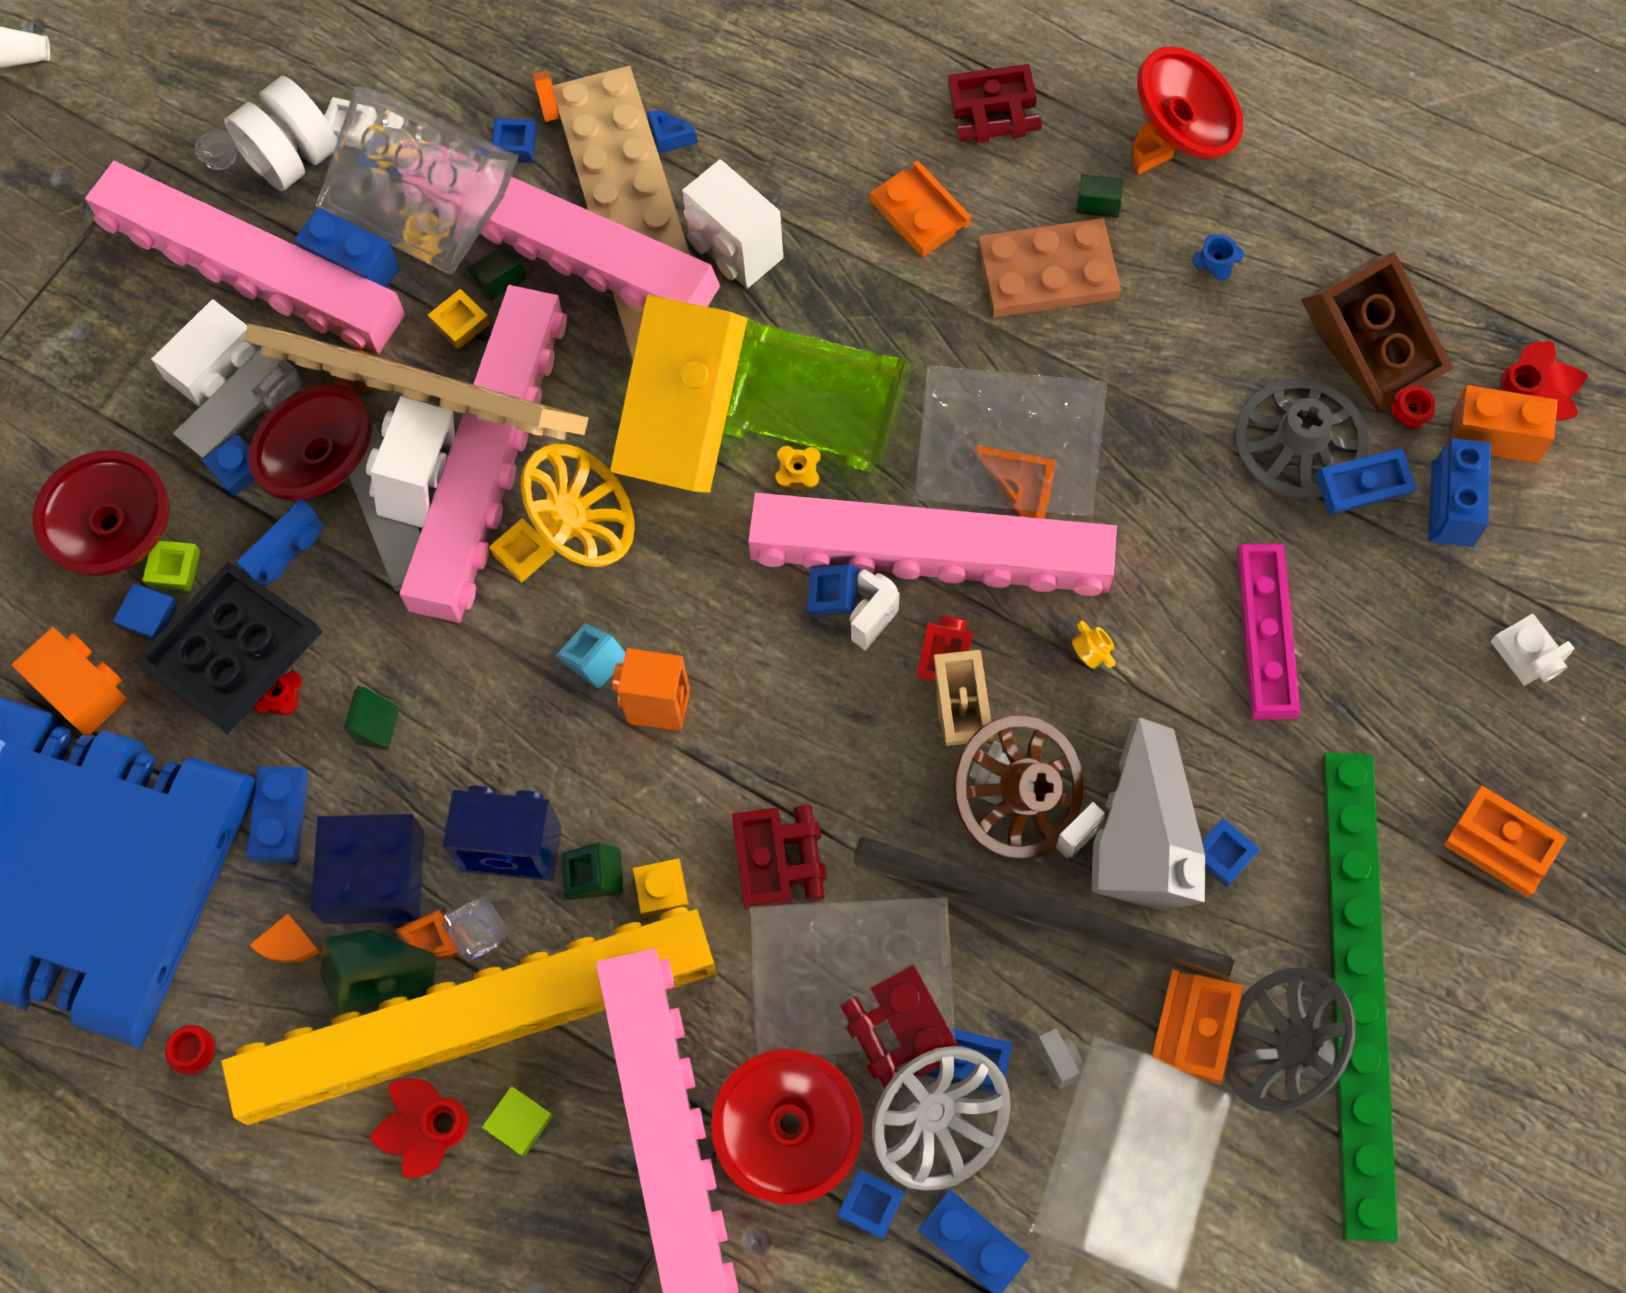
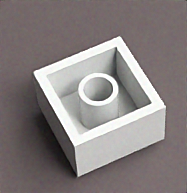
[682,159,783,289]
[366,396,455,528]

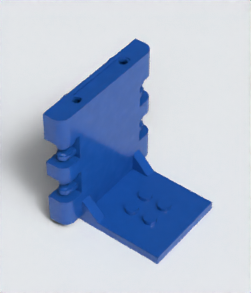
[0,697,256,1050]

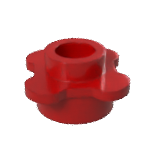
[253,671,302,715]

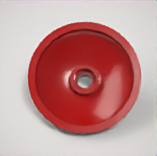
[1137,46,1243,159]
[711,1049,863,1204]

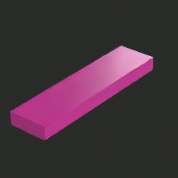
[1236,543,1301,720]

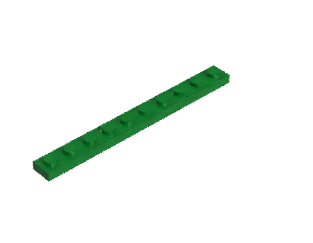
[1322,752,1399,1243]

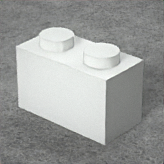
[151,299,260,407]

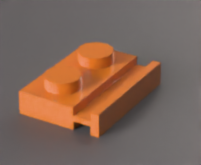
[870,160,971,258]
[1443,785,1567,898]
[1150,969,1244,1085]

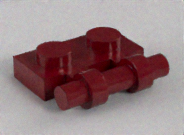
[948,64,1042,144]
[732,805,827,910]
[839,964,959,1090]

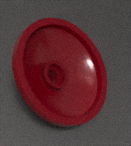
[248,384,372,500]
[32,450,170,576]

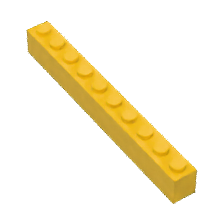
[221,907,717,1126]

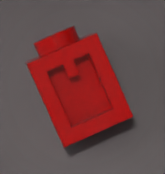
[916,615,974,682]

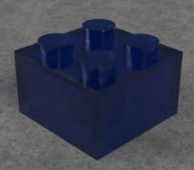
[442,786,562,881]
[311,814,424,924]

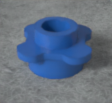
[1192,234,1244,280]

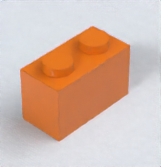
[1449,385,1558,464]
[11,627,128,735]
[612,648,690,732]

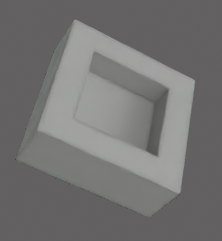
[1035,1028,1082,1090]

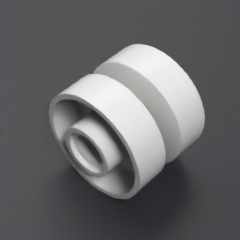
[224,76,339,191]

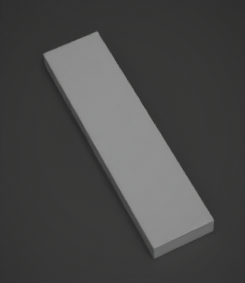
[349,424,421,592]

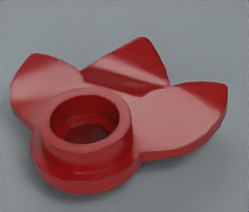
[1500,341,1588,421]
[370,1078,469,1178]

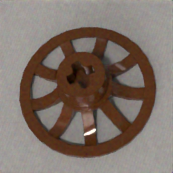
[953,715,1084,858]

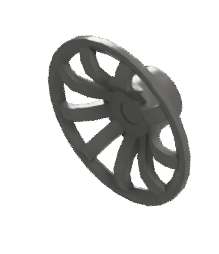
[1235,379,1369,499]
[1225,968,1355,1113]

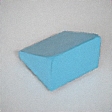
[556,623,625,688]

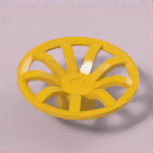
[521,444,635,567]

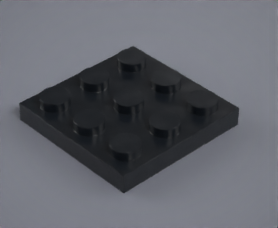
[134,561,323,735]

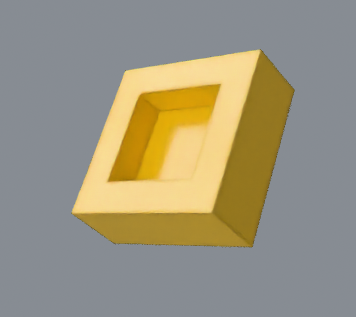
[428,289,491,350]
[489,518,555,583]
[633,858,689,918]

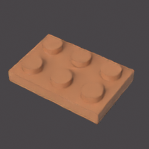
[978,218,1121,318]

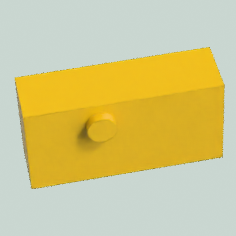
[610,294,748,493]

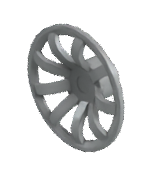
[872,1046,1011,1191]

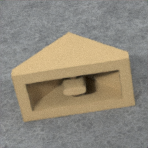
[934,650,994,746]

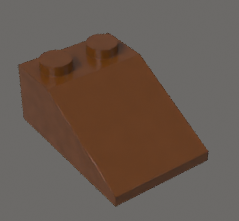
[1301,252,1454,411]

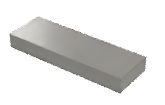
[172,348,299,460]

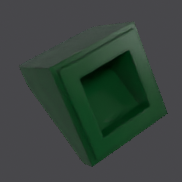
[1076,174,1123,217]
[467,246,526,301]
[344,686,399,749]
[562,842,623,900]

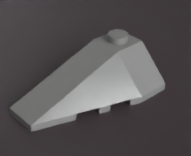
[1091,717,1205,912]

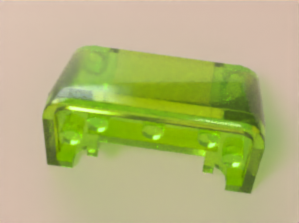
[723,319,913,471]

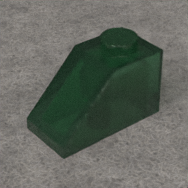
[320,930,436,1014]

